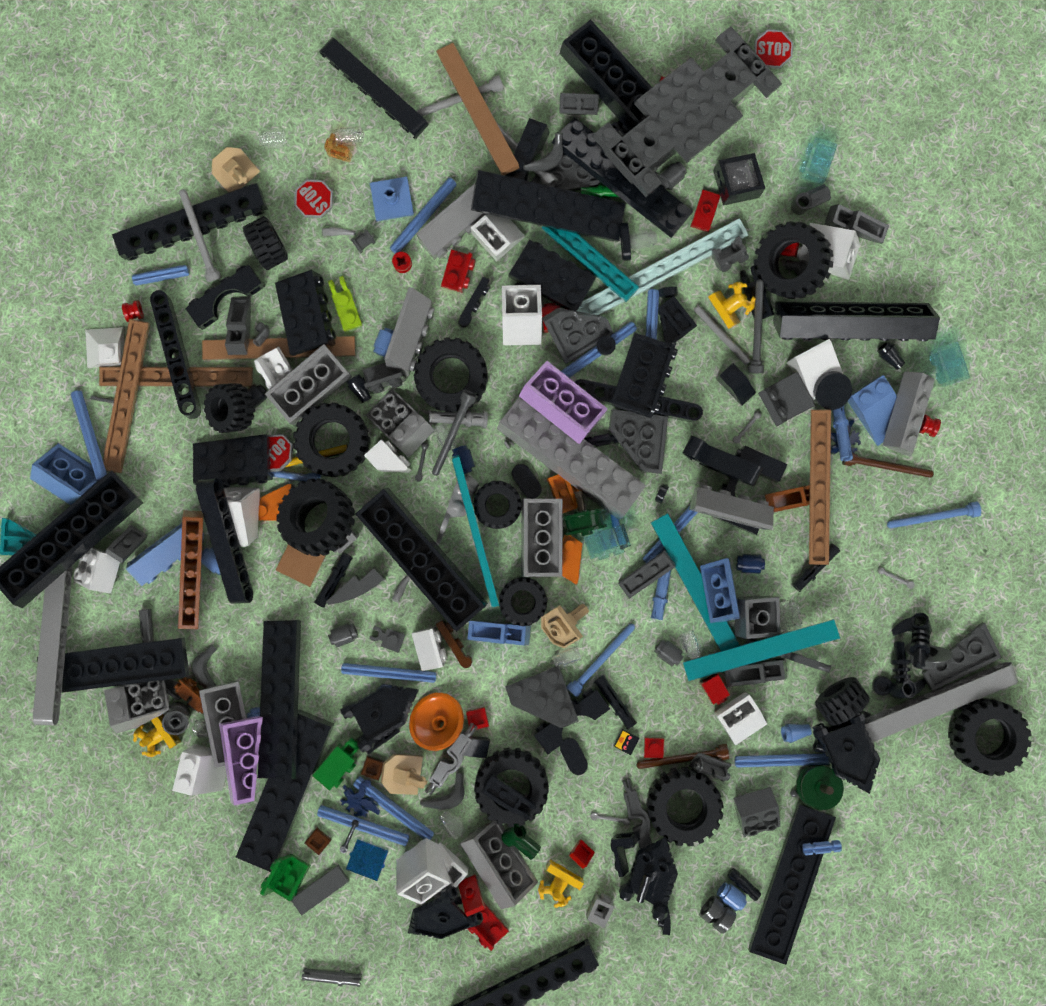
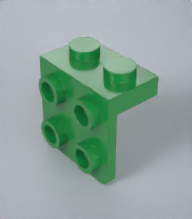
[260,854,311,901]

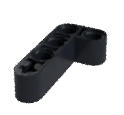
[682,435,763,487]

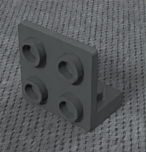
[363,363,406,394]
[758,372,815,427]

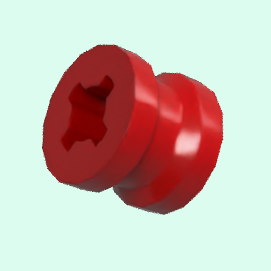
[392,252,412,273]
[122,300,144,322]
[919,415,941,437]

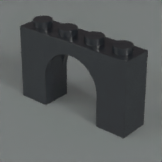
[712,446,788,535]

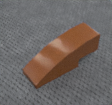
[765,485,810,512]

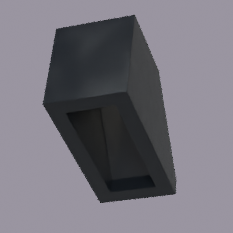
[716,363,756,406]

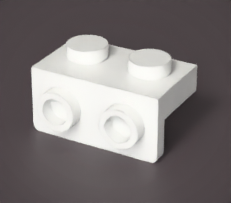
[254,347,293,390]

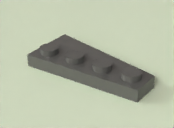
[922,622,1002,691]

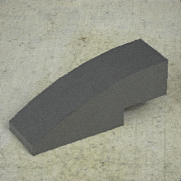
[824,204,889,244]
[225,297,251,355]
[326,568,386,605]
[724,658,788,687]

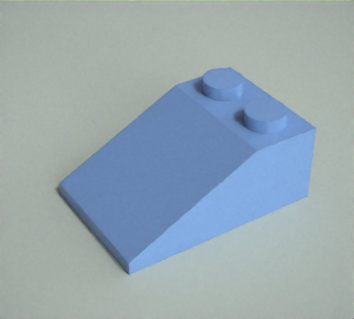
[848,375,897,446]

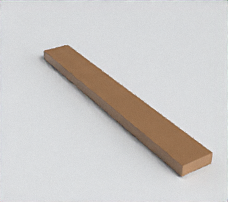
[436,43,519,176]
[103,319,150,473]
[202,336,356,360]
[99,367,253,387]
[809,409,831,565]

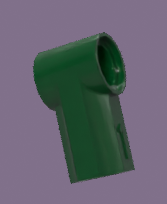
[501,823,541,860]

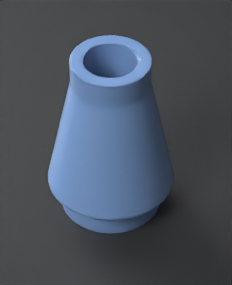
[781,724,812,743]

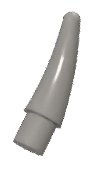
[322,227,356,237]
[392,575,410,603]

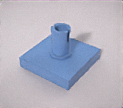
[370,177,414,221]

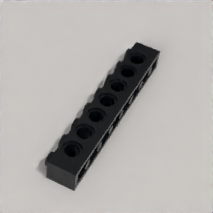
[112,183,268,261]
[453,938,599,1006]

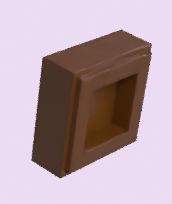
[361,756,385,781]
[304,827,332,855]

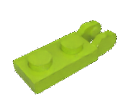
[328,276,363,332]

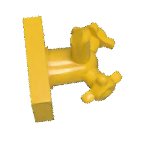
[708,282,756,329]
[133,714,181,757]
[538,859,584,908]

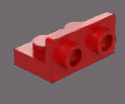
[441,249,476,293]
[467,901,509,951]

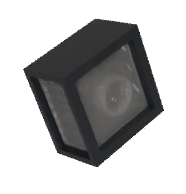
[713,153,765,206]

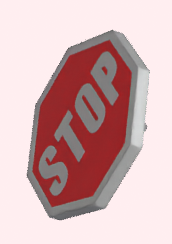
[754,29,793,69]
[294,179,333,218]
[268,434,293,472]

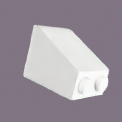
[797,223,860,280]
[502,285,542,345]
[787,339,843,403]
[224,487,260,547]
[172,744,227,796]
[396,838,451,905]

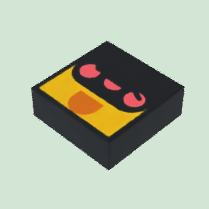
[613,729,640,755]

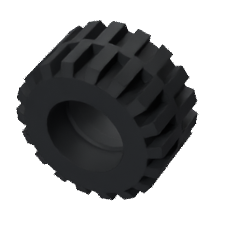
[243,216,288,270]
[204,383,255,433]
[473,481,522,529]
[499,577,547,626]
[815,677,870,725]

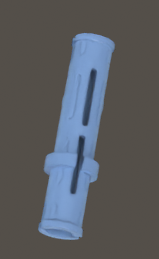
[832,406,853,461]
[651,570,671,620]

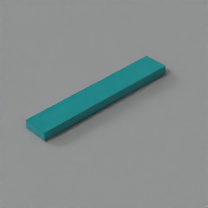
[542,226,639,302]

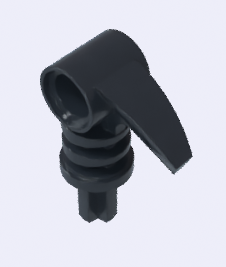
[891,613,932,669]
[889,641,926,699]

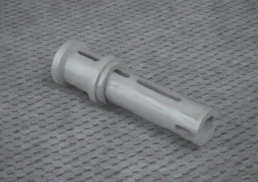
[428,410,488,428]

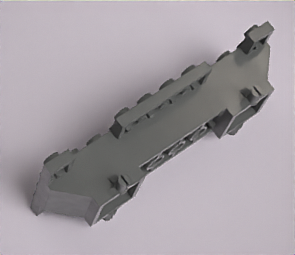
[593,26,782,197]

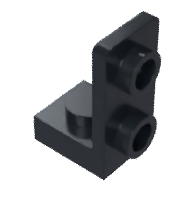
[610,832,640,877]

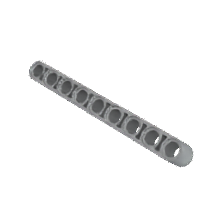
[33,566,72,725]
[865,662,1018,742]

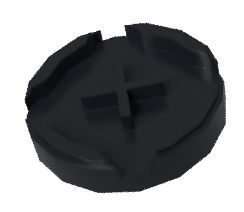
[813,371,852,410]

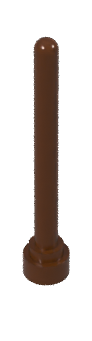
[842,452,934,478]
[636,744,729,769]

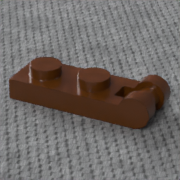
[436,620,473,668]

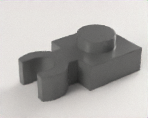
[370,626,406,653]

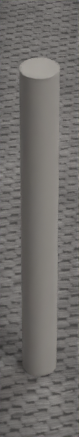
[694,305,751,366]

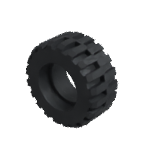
[754,221,833,299]
[413,337,488,412]
[293,402,370,477]
[276,478,355,557]
[948,698,1032,776]
[474,748,549,827]
[646,767,724,847]

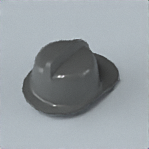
[905,642,953,670]

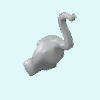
[436,474,479,546]

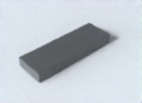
[618,550,676,599]
[291,864,349,916]

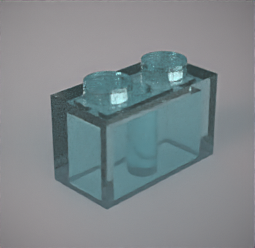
[799,137,838,185]
[930,342,970,387]
[583,524,631,560]

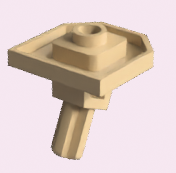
[212,147,260,193]
[541,604,589,648]
[381,754,428,795]

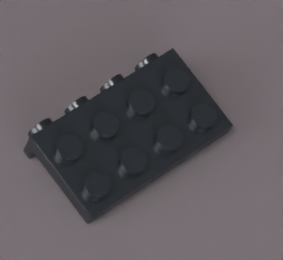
[508,240,596,311]
[275,270,336,356]
[611,332,678,418]
[193,434,273,488]

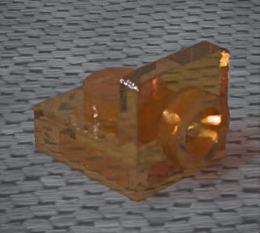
[324,133,352,163]

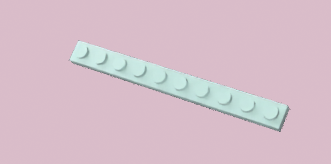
[577,218,748,315]

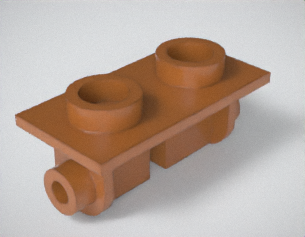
[174,677,204,714]

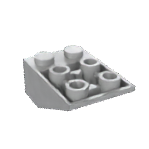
[366,389,435,457]
[104,680,170,734]

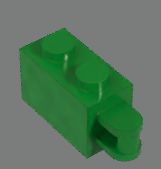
[312,737,359,791]

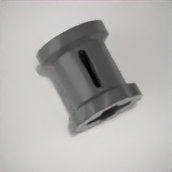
[350,229,376,254]

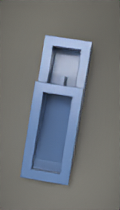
[467,620,531,646]

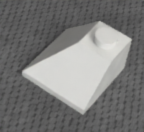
[85,327,125,368]

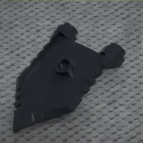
[340,684,419,753]
[812,712,880,794]
[619,837,678,921]
[408,886,483,939]

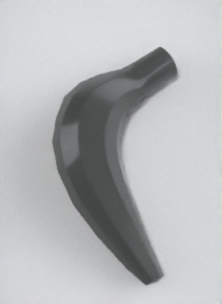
[523,132,563,171]
[192,645,217,689]
[420,773,465,810]

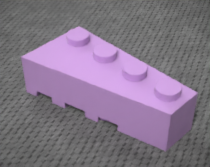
[219,716,263,806]

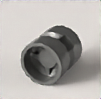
[162,702,190,735]
[699,896,737,934]

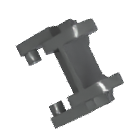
[712,236,749,272]

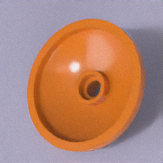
[409,693,464,751]

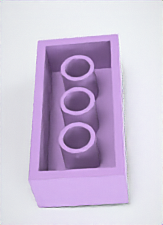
[519,361,607,444]

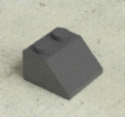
[734,596,781,639]

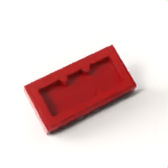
[690,190,720,232]
[458,875,485,917]

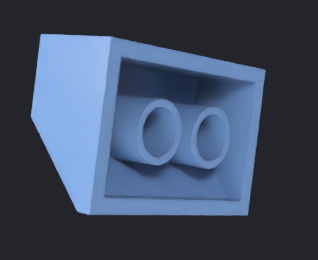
[30,443,98,505]
[700,558,741,623]

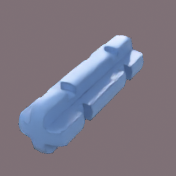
[802,840,842,855]

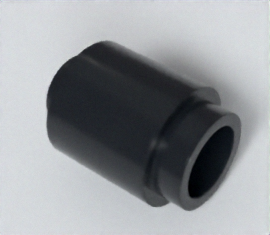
[248,383,268,408]

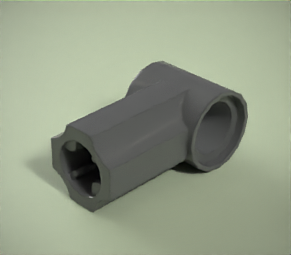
[791,184,831,215]

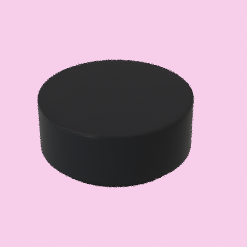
[659,287,678,298]
[596,336,616,356]
[655,484,669,504]
[872,676,892,696]

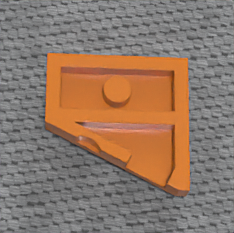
[547,474,579,514]
[259,484,292,521]
[562,535,583,585]

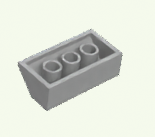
[416,184,486,260]
[385,287,435,377]
[265,344,352,425]
[883,372,935,457]
[689,484,774,530]
[521,499,562,577]
[199,680,246,768]
[460,819,538,910]

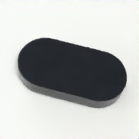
[620,222,631,261]
[512,464,542,499]
[560,738,588,775]

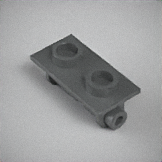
[689,752,731,782]

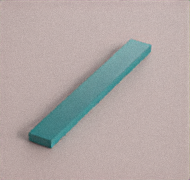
[452,455,499,607]
[650,513,740,651]
[683,619,840,681]

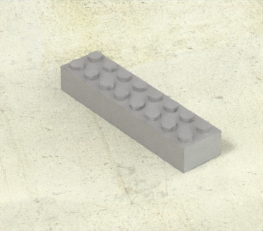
[497,397,646,520]

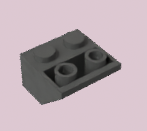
[733,787,780,837]

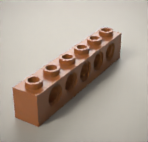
[178,510,203,629]

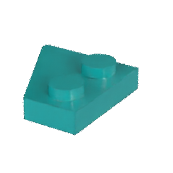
[0,518,37,555]

